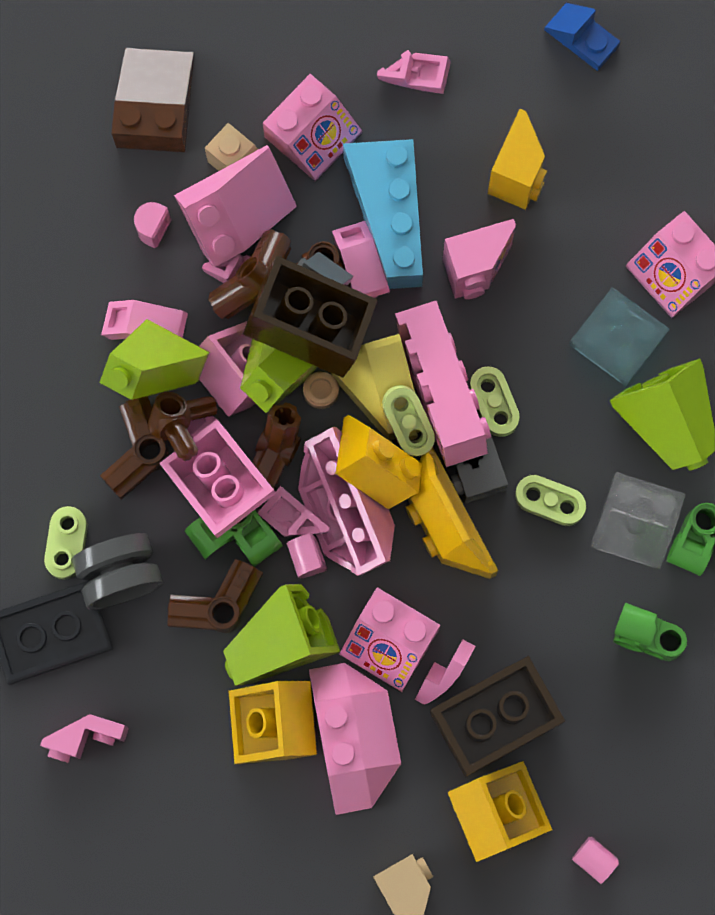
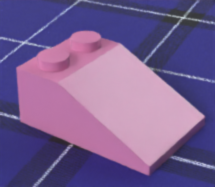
[174,145,297,268]
[160,420,276,538]

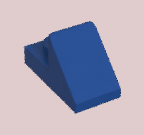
[544,3,621,71]

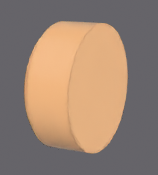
[303,372,339,409]

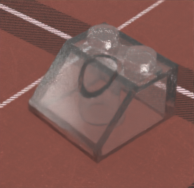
[590,472,686,569]

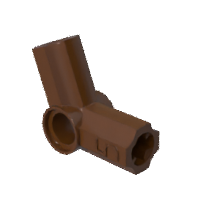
[208,229,291,319]
[100,396,169,500]
[252,402,302,500]
[168,559,263,633]

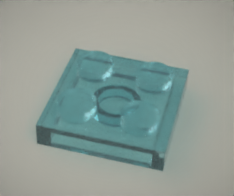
[569,287,669,386]

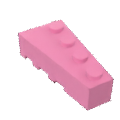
[395,301,491,467]

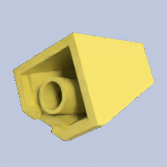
[331,334,421,442]

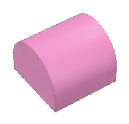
[134,202,171,248]
[287,533,327,578]
[572,836,619,884]

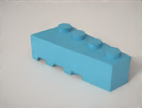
[343,139,423,289]

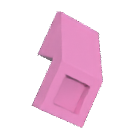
[332,221,390,298]
[101,300,188,340]
[40,714,129,763]

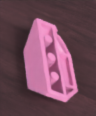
[298,427,395,576]
[309,663,401,815]

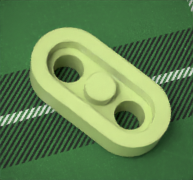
[470,366,520,437]
[382,385,435,456]
[515,475,586,526]
[44,506,88,580]

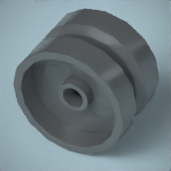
[71,533,164,610]

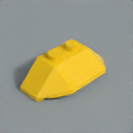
[405,447,498,579]

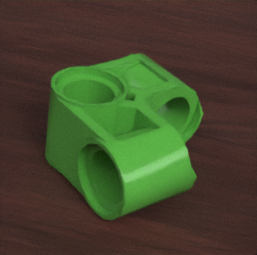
[666,502,715,576]
[184,510,283,567]
[613,603,687,661]

